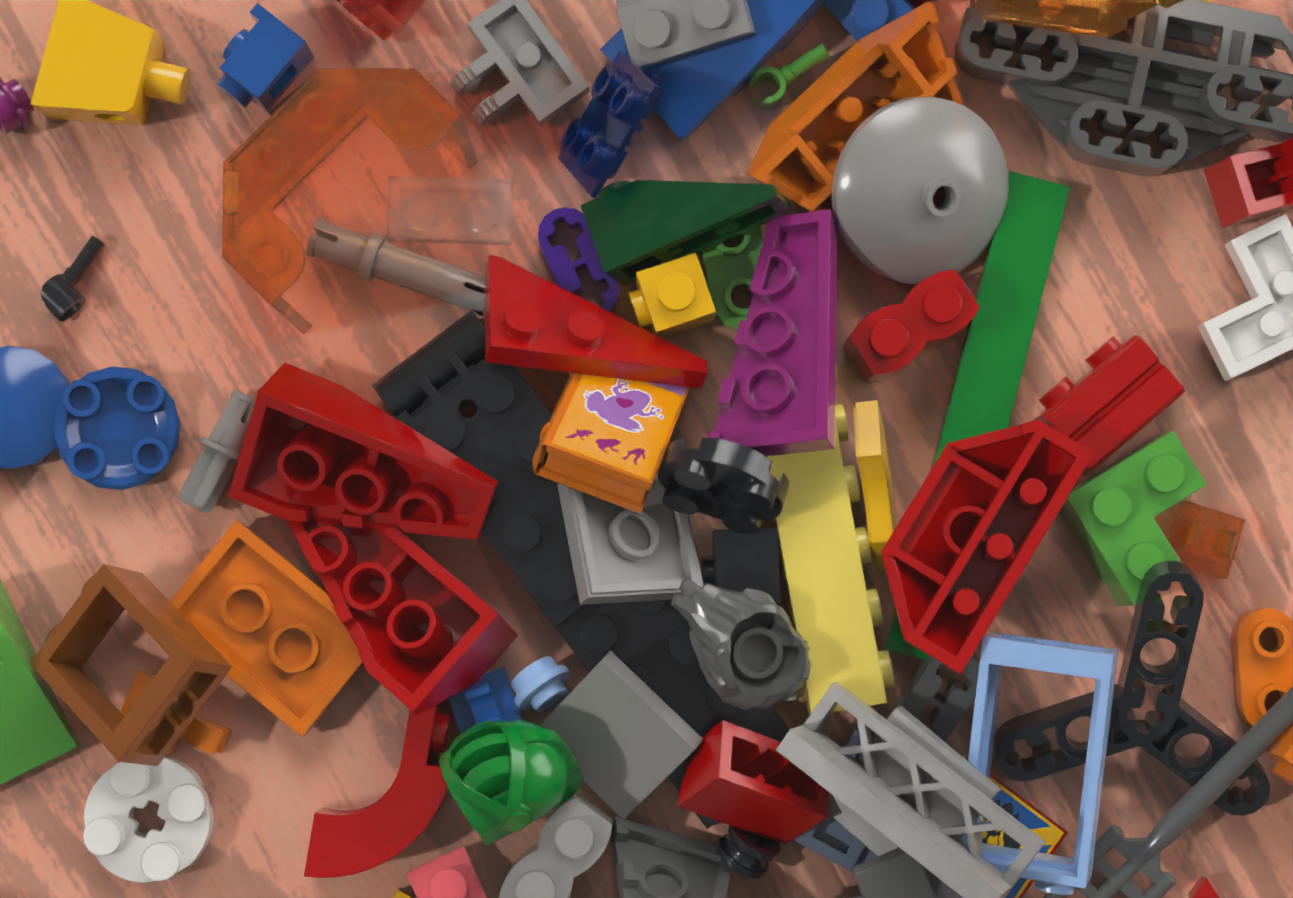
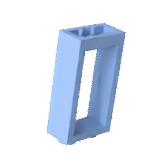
[961,632,1119,895]

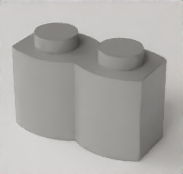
[499,792,613,898]

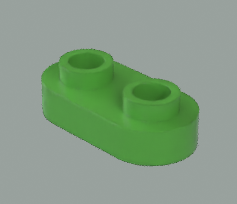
[701,226,763,331]

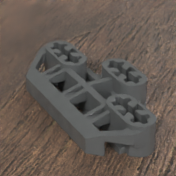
[955,0,1293,177]

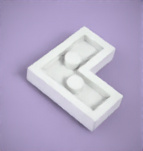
[1197,214,1293,381]

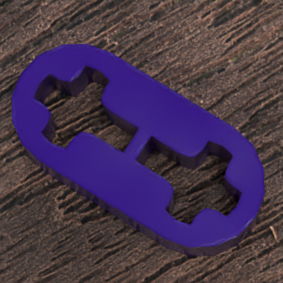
[538,207,620,313]

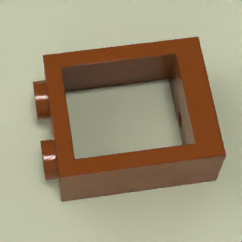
[30,564,232,766]

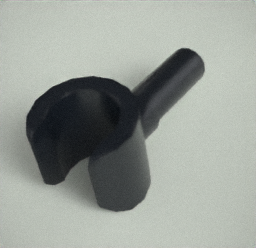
[41,236,105,322]

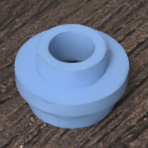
[511,656,571,713]

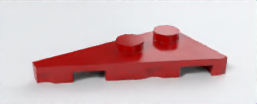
[485,255,708,389]

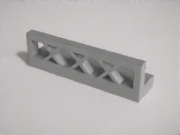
[776,682,1046,898]

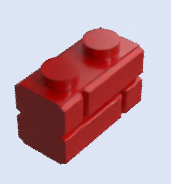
[1033,335,1186,476]

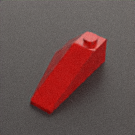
[286,517,518,715]

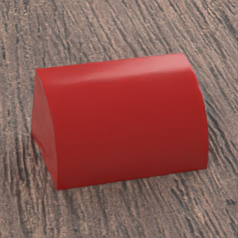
[678,720,829,845]

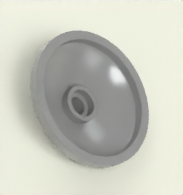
[832,96,1009,284]

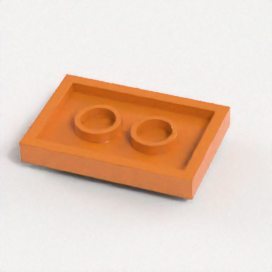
[170,520,363,737]

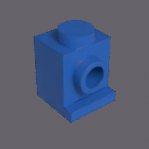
[217,3,314,112]

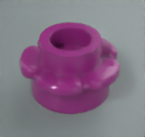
[0,77,34,135]

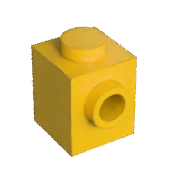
[628,253,716,339]

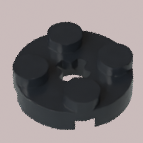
[658,437,789,534]

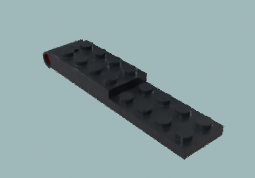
[372,310,790,829]

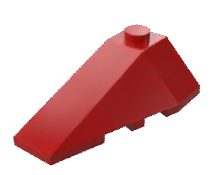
[228,363,499,540]

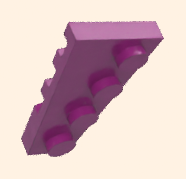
[707,209,837,456]

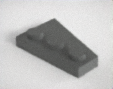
[611,816,732,898]

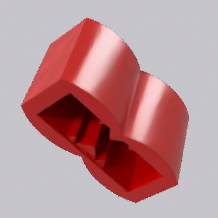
[843,270,980,383]

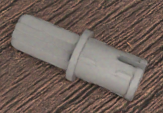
[179,389,255,513]

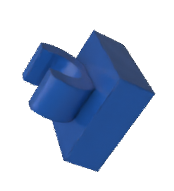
[448,667,524,733]

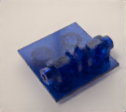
[558,52,664,199]

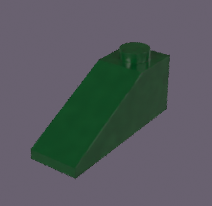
[580,180,792,286]

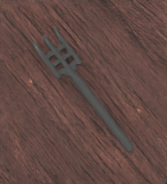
[1044,686,1293,898]

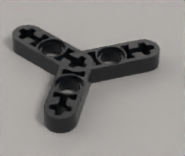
[994,561,1270,816]

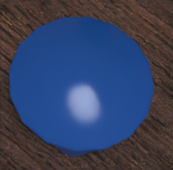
[0,346,71,469]
[54,366,181,490]

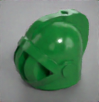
[439,719,584,846]

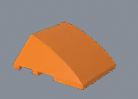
[747,2,964,213]

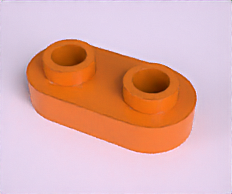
[1231,608,1293,728]

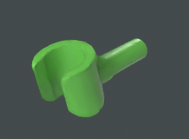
[748,43,830,110]

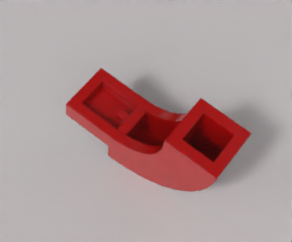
[304,702,450,878]

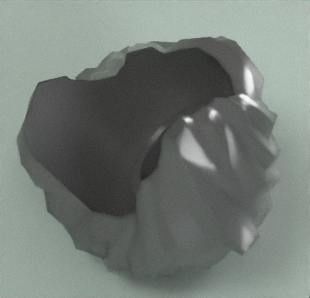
[671,578,811,710]

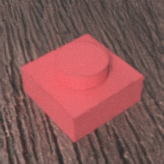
[406,846,487,898]

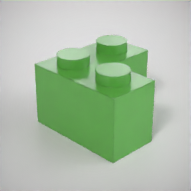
[1059,431,1207,606]

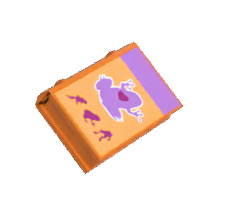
[532,373,690,514]

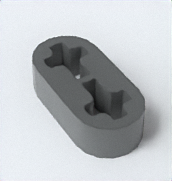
[892,652,980,742]

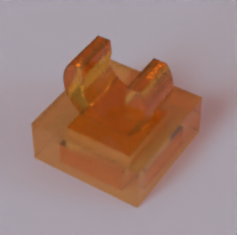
[1168,500,1245,579]

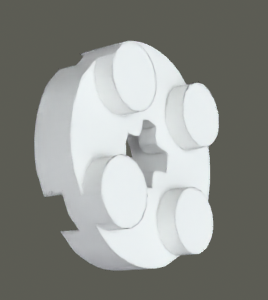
[83,756,214,883]

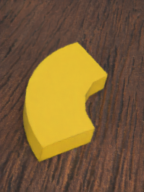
[853,400,898,572]

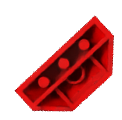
[881,419,1094,674]

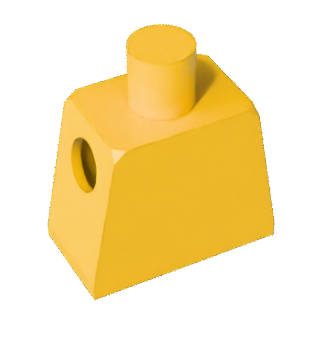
[31,0,191,125]

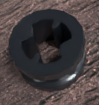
[716,825,781,879]

